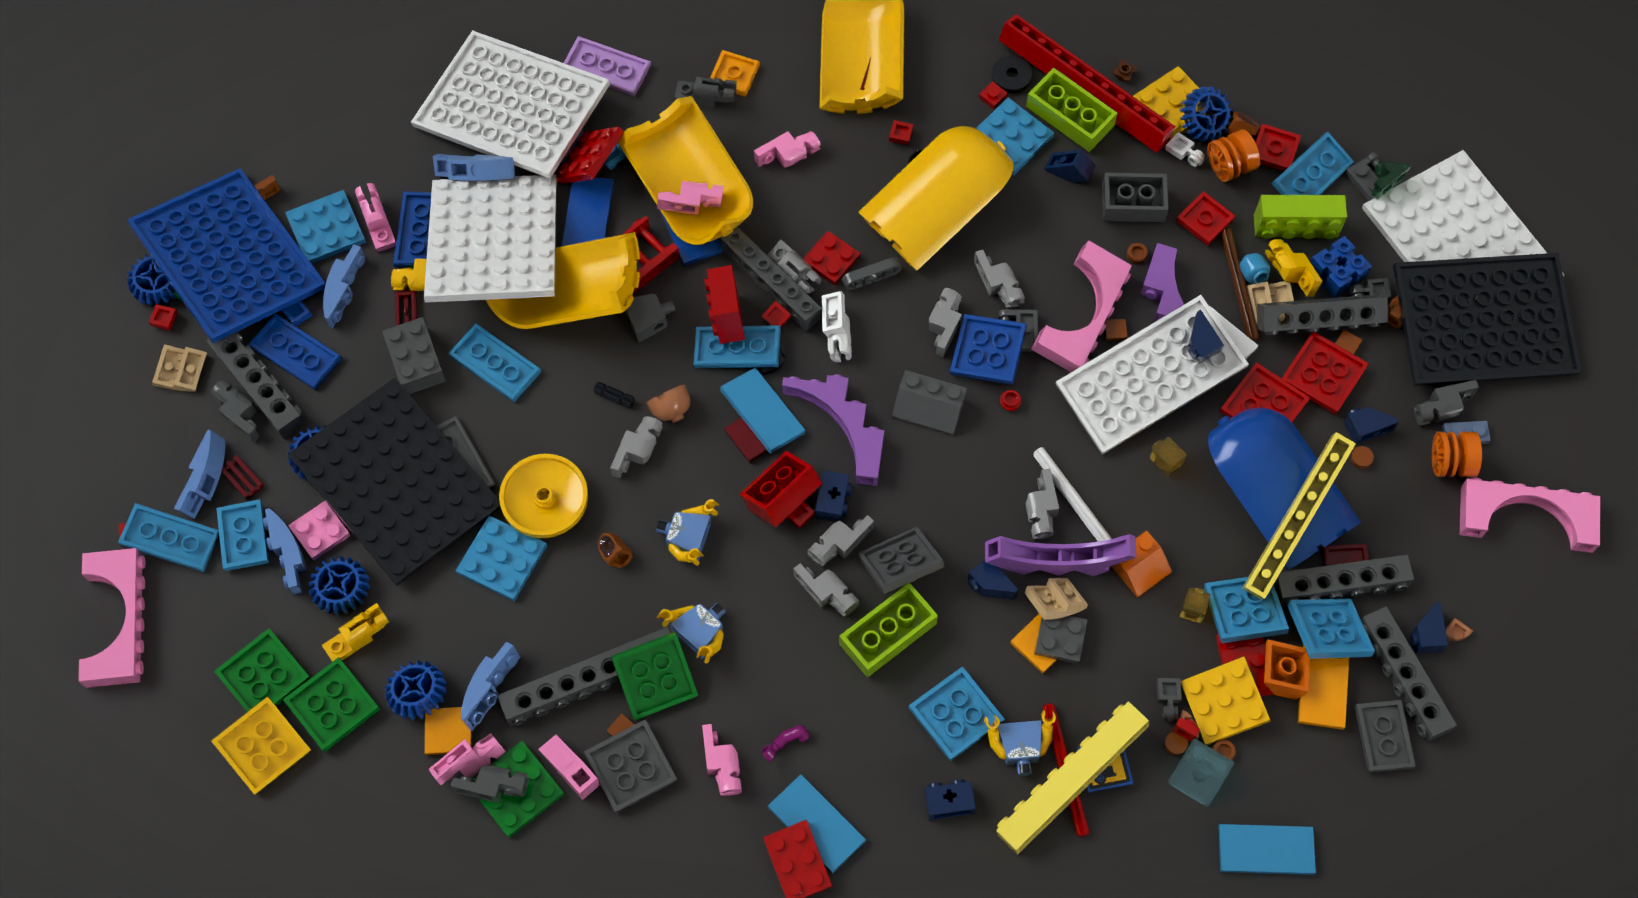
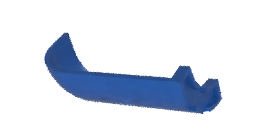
[1208,408,1361,571]

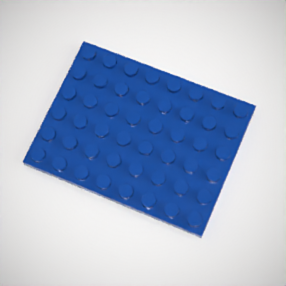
[127,168,326,344]

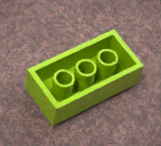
[1026,67,1117,152]
[1253,195,1347,239]
[839,583,938,678]

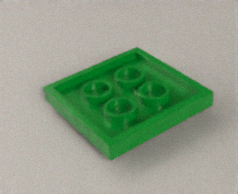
[214,628,311,712]
[611,632,698,721]
[283,657,380,753]
[473,741,565,838]

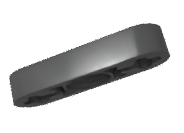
[842,257,902,290]

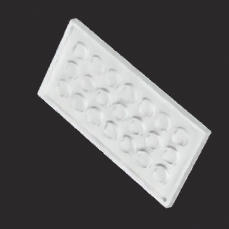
[1056,295,1249,455]

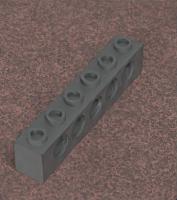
[721,227,821,332]
[1257,294,1388,335]
[206,332,304,439]
[1274,555,1414,607]
[1361,606,1457,743]

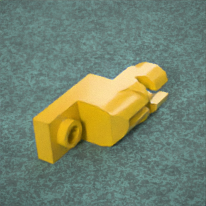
[1265,239,1322,297]
[391,259,427,291]
[322,603,389,662]

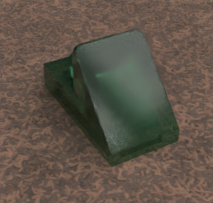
[1371,161,1411,200]

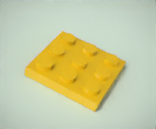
[1133,66,1215,141]
[1181,657,1271,746]
[211,697,311,795]

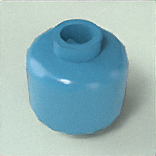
[1239,253,1271,284]

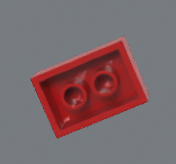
[704,265,745,344]
[740,451,822,527]

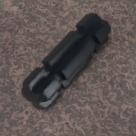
[594,382,634,408]

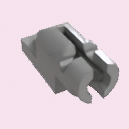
[768,239,821,294]
[974,249,1025,309]
[929,288,962,358]
[610,416,663,479]
[1025,468,1059,541]
[807,515,874,567]
[793,563,860,617]

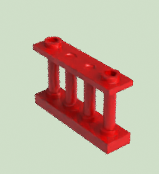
[623,216,680,296]

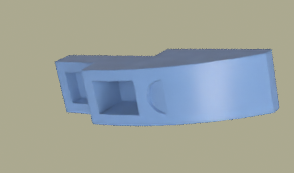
[433,154,515,180]
[323,244,365,328]
[174,430,225,519]
[263,508,307,595]
[461,642,521,731]

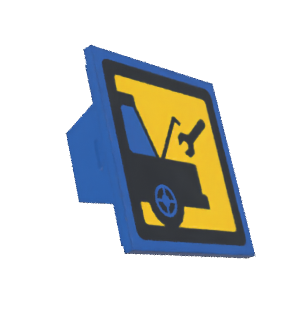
[1077,747,1134,793]

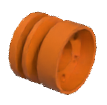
[1207,129,1260,182]
[1432,432,1482,477]

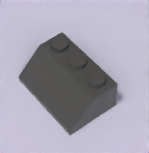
[892,370,967,436]

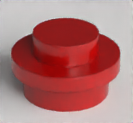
[1000,390,1022,411]

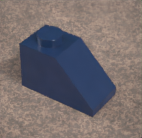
[1044,149,1096,183]
[1188,310,1224,364]
[1344,407,1399,445]
[968,560,1018,599]
[1410,602,1448,654]

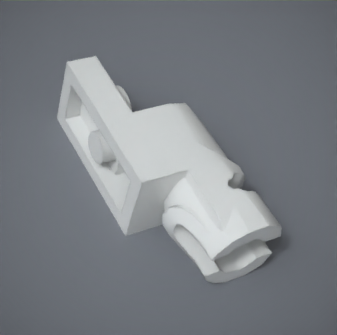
[822,291,852,362]

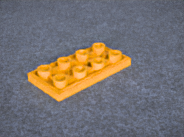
[1298,644,1349,730]

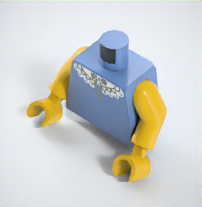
[656,499,719,566]
[657,603,726,663]
[984,710,1056,776]

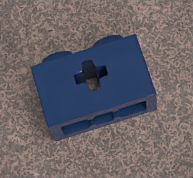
[815,470,852,522]
[924,779,976,821]

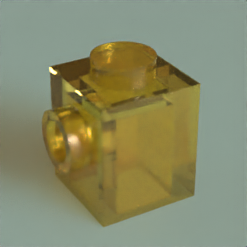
[1150,436,1187,476]
[1179,588,1211,623]

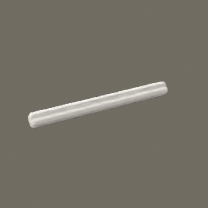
[1033,447,1112,541]

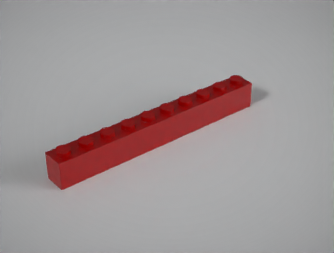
[999,14,1176,153]

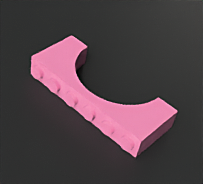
[1031,241,1132,372]
[1460,477,1600,553]
[79,548,146,688]

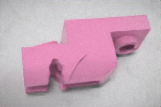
[754,131,821,168]
[657,181,724,215]
[355,183,396,253]
[702,724,742,796]
[429,733,506,785]

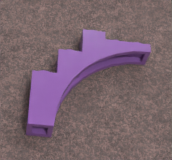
[1141,243,1237,346]
[782,374,884,486]
[985,534,1136,576]

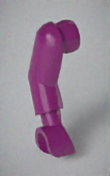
[762,725,810,762]

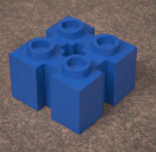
[1310,236,1372,298]

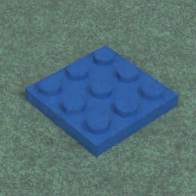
[950,314,1027,385]

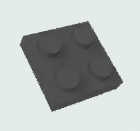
[1034,616,1087,664]

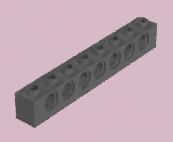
[497,627,670,726]

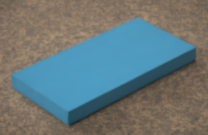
[1271,131,1354,195]
[448,323,541,403]
[693,325,781,368]
[720,368,806,454]
[118,503,219,573]
[768,774,866,874]
[1218,824,1316,875]

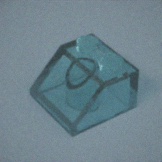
[1168,738,1235,807]

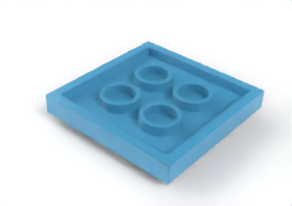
[976,98,1054,175]
[285,190,366,264]
[456,516,547,602]
[1204,577,1289,643]
[1287,599,1375,659]
[908,666,1005,761]

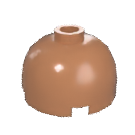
[646,384,690,423]

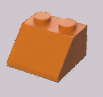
[1111,531,1172,598]
[1264,639,1310,700]

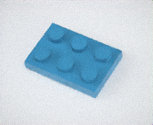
[216,500,269,571]

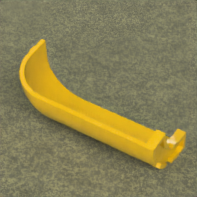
[819,0,904,114]
[618,96,753,245]
[858,126,1014,271]
[486,232,640,329]

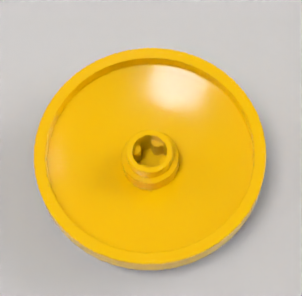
[499,454,588,538]

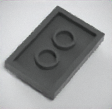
[1354,700,1416,773]

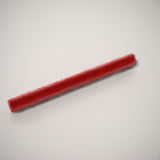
[1043,703,1089,837]

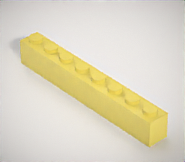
[1242,432,1356,600]
[996,701,1149,855]

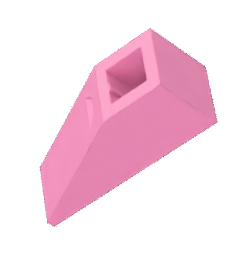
[538,735,600,800]

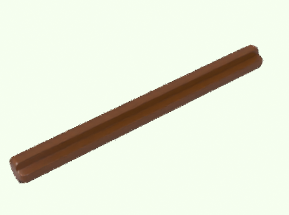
[1220,228,1260,341]

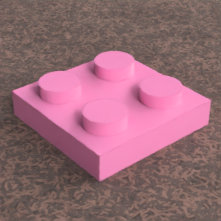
[288,501,351,561]

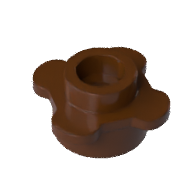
[1113,60,1137,81]

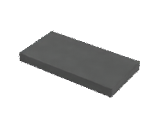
[436,416,496,490]

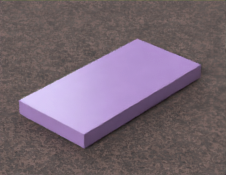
[564,36,651,97]

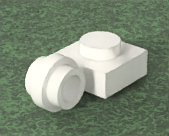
[1165,132,1205,167]

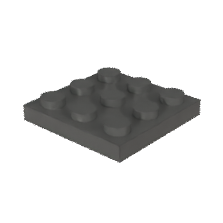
[858,527,945,594]
[584,719,677,814]

